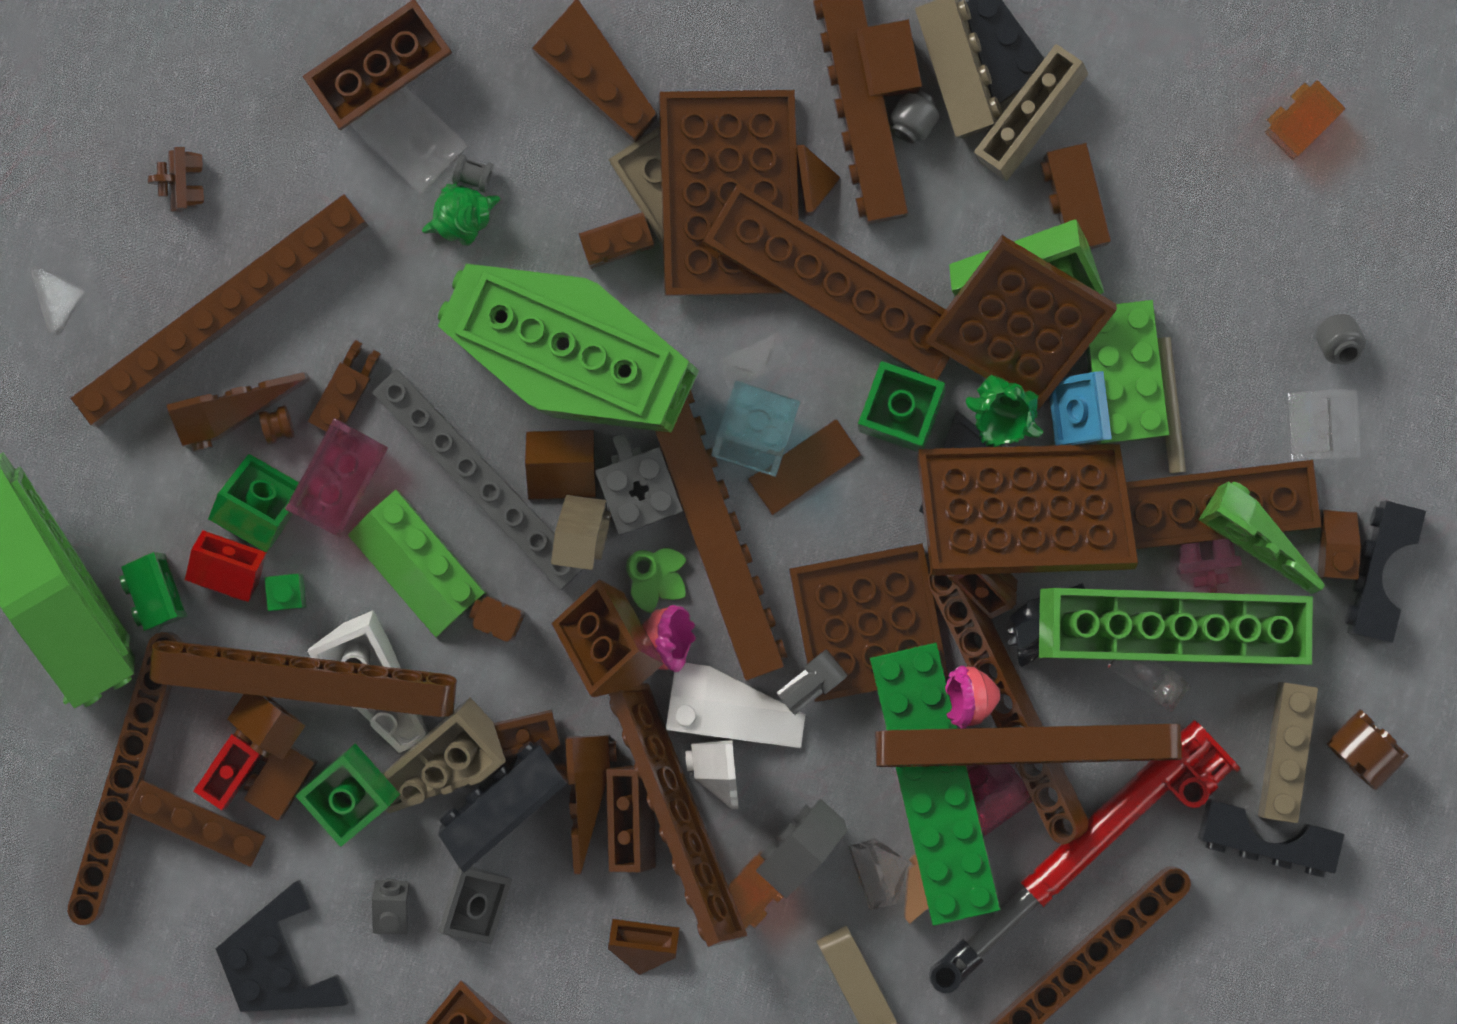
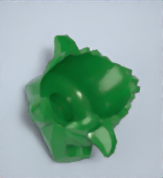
[422,183,501,246]
[966,375,1043,447]

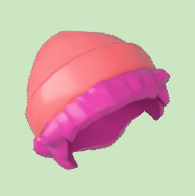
[642,605,696,672]
[945,666,1001,729]

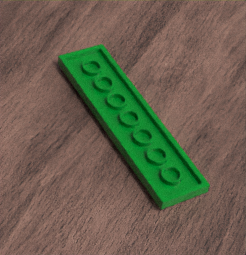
[870,642,1001,927]

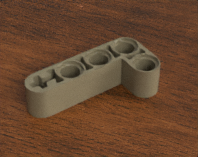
[816,925,898,1024]

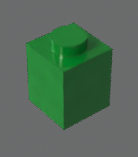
[264,573,307,611]

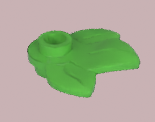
[626,548,686,613]

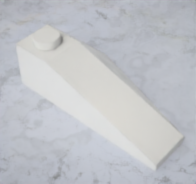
[308,610,428,753]
[666,663,806,748]

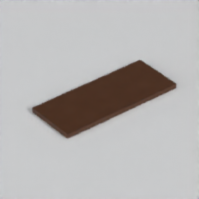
[748,419,861,515]

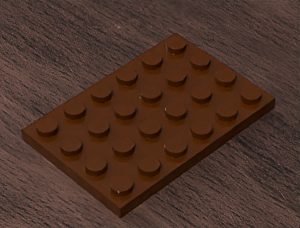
[659,90,799,296]
[917,444,1138,576]

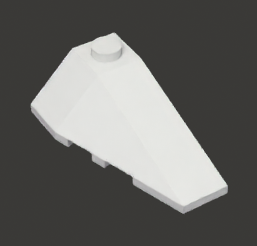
[685,739,739,809]

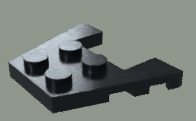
[215,880,349,1012]

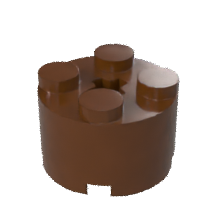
[1326,709,1409,790]

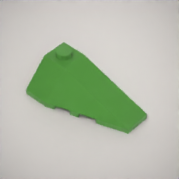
[1199,481,1325,594]

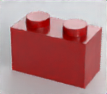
[184,530,267,603]
[193,733,262,810]

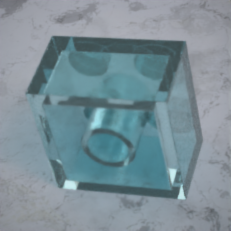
[711,380,800,477]

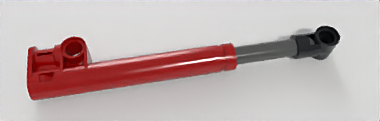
[929,720,1241,994]

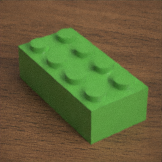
[1086,300,1169,444]

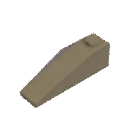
[383,697,506,814]

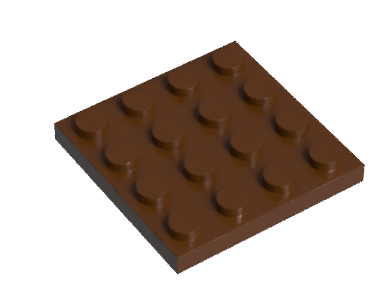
[925,235,1117,410]
[789,543,948,702]

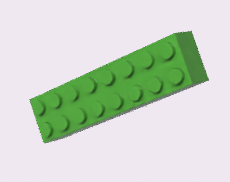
[1039,588,1313,665]

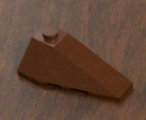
[566,734,617,874]

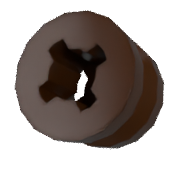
[259,405,295,445]

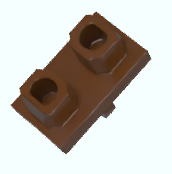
[148,147,204,212]

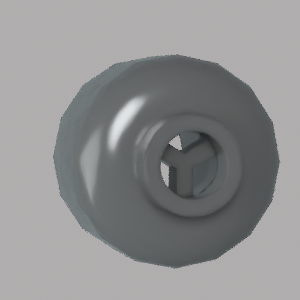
[889,91,940,144]
[1316,314,1366,365]

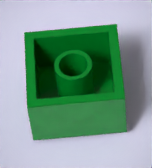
[858,361,946,452]
[296,743,400,847]

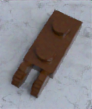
[308,340,381,438]

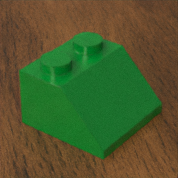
[208,454,307,552]
[119,552,188,631]

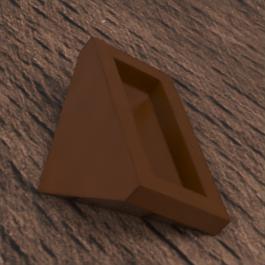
[796,144,841,216]
[608,919,680,975]

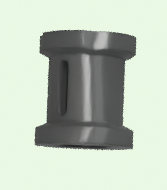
[452,154,494,193]

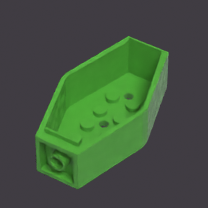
[438,264,699,433]
[0,452,135,709]

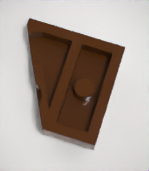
[494,709,560,766]

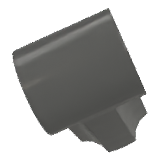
[776,649,848,715]

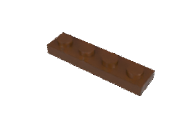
[126,779,266,867]

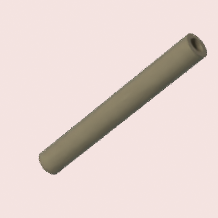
[1157,337,1186,474]

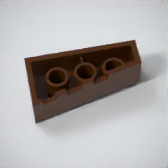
[532,0,657,143]

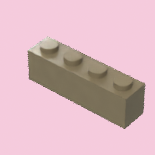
[915,0,1002,139]
[974,44,1088,181]
[551,495,611,570]
[1258,682,1318,823]

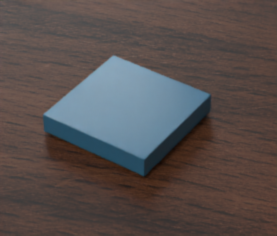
[1049,371,1112,445]

